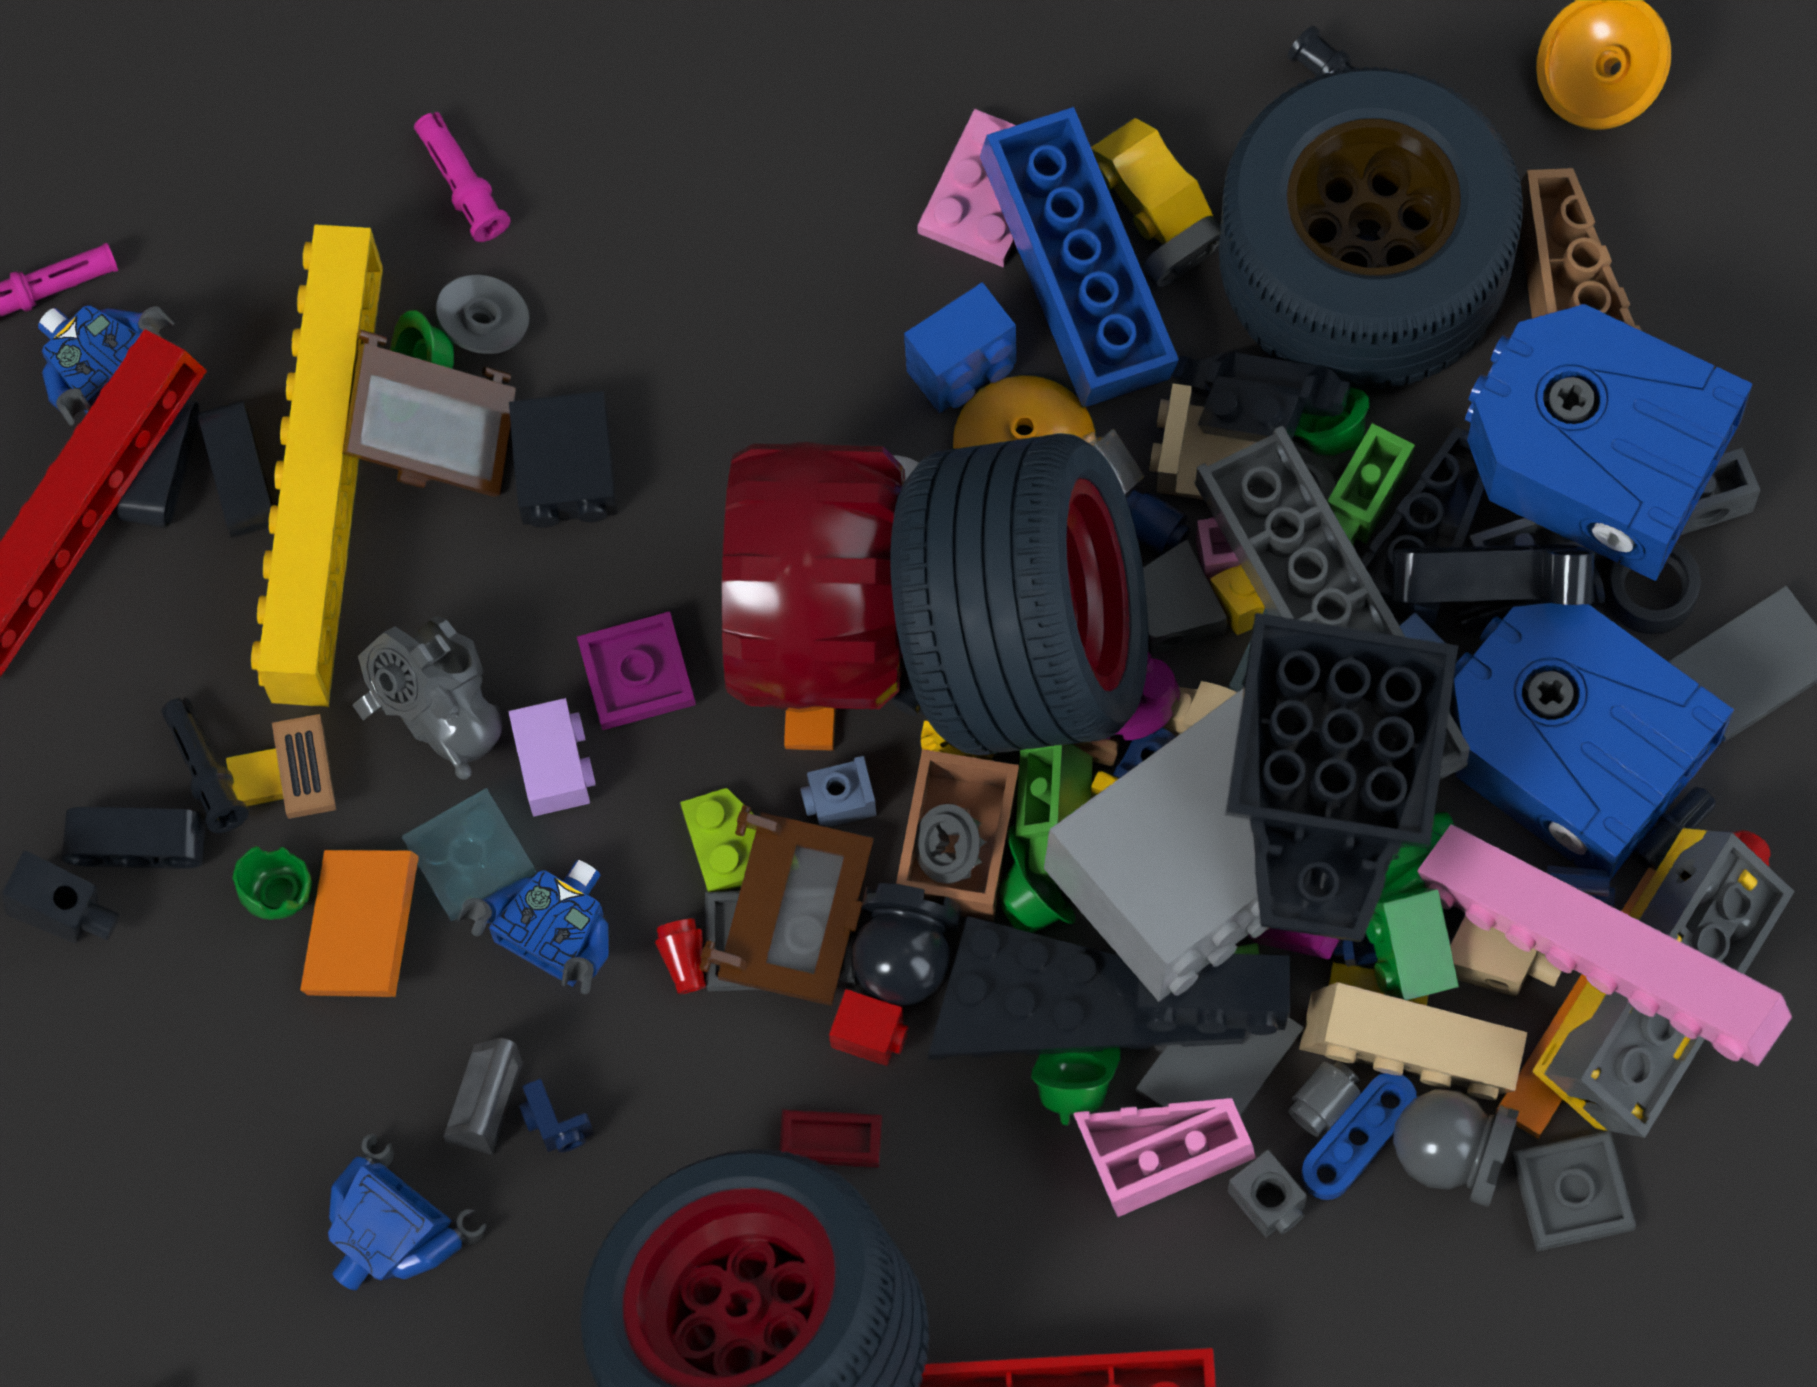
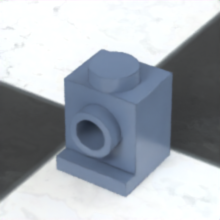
[800,756,877,828]

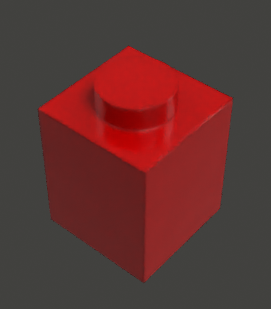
[829,989,909,1066]

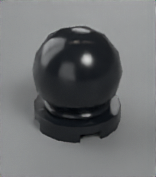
[852,883,962,1006]

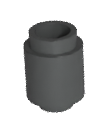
[1288,1061,1361,1137]

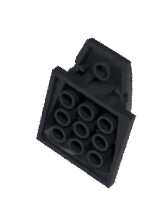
[1225,613,1458,942]

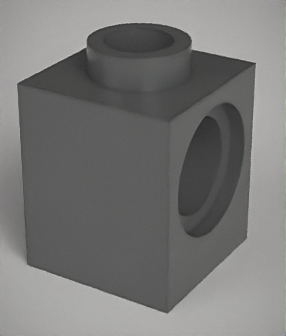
[1228,1150,1307,1238]

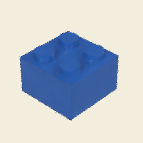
[904,282,1016,414]

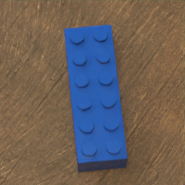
[980,107,1179,408]

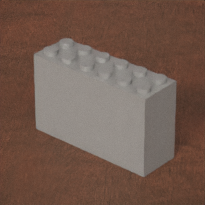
[1044,688,1268,1001]

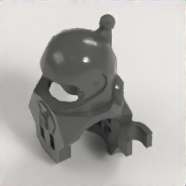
[353,616,503,780]

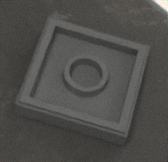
[1512,1131,1636,1252]

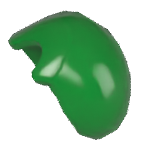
[232,846,312,920]

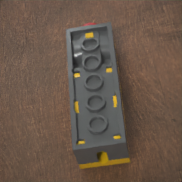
[1532,828,1795,1138]

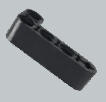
[1393,544,1594,605]

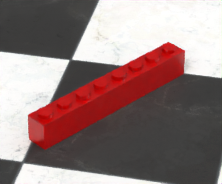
[0,329,207,677]

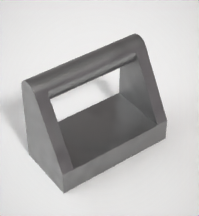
[443,1038,523,1155]

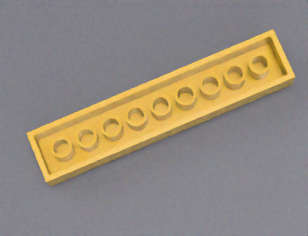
[251,225,383,707]

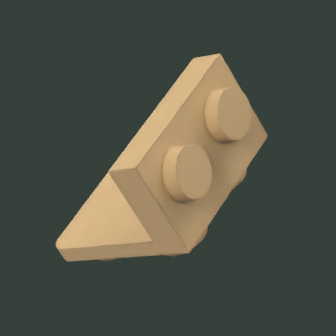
[1149,384,1257,500]

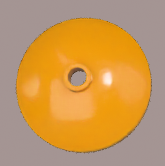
[1536,0,1671,130]
[953,376,1096,449]

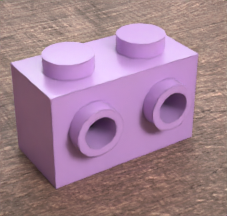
[508,698,596,817]

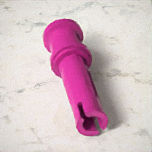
[414,112,511,242]
[0,242,118,317]

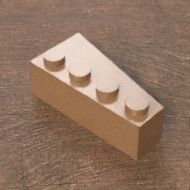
[1520,168,1641,330]

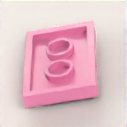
[918,109,1016,267]

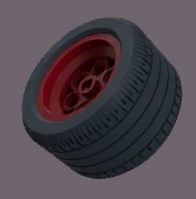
[891,433,1148,755]
[580,1149,929,1387]

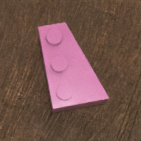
[1073,1098,1256,1217]

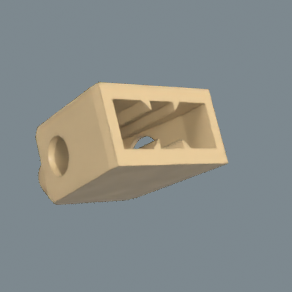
[1450,915,1562,996]

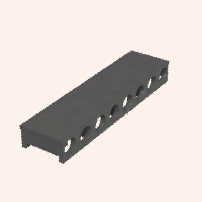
[1194,426,1470,780]

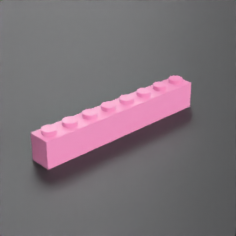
[1417,824,1792,1066]

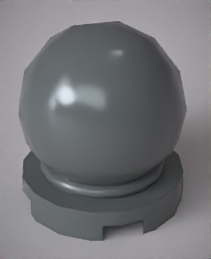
[1393,1089,1519,1207]

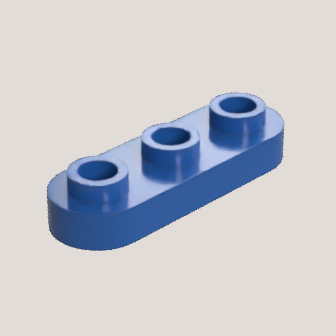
[1301,1073,1416,1200]

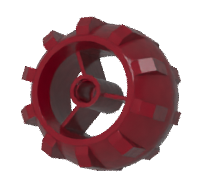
[722,441,906,712]

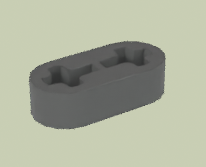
[1143,216,1221,287]

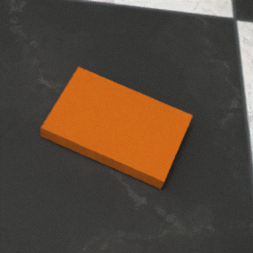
[300,850,419,997]

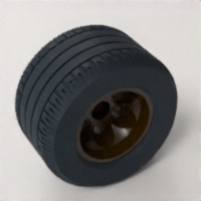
[1219,66,1523,390]

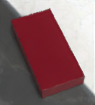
[779,1110,882,1168]

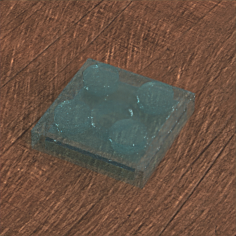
[402,788,536,922]

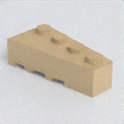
[1299,982,1527,1100]

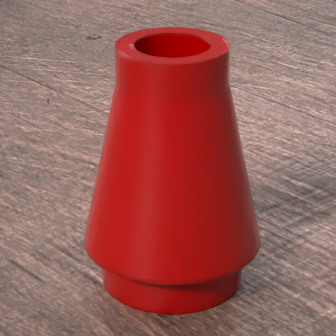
[654,918,706,994]

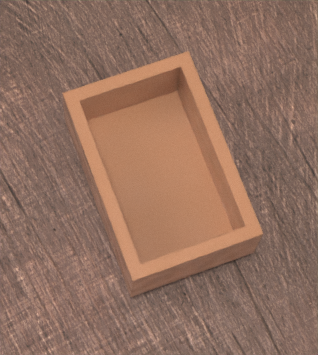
[896,749,1019,922]

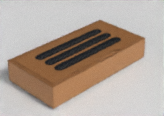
[272,714,336,819]

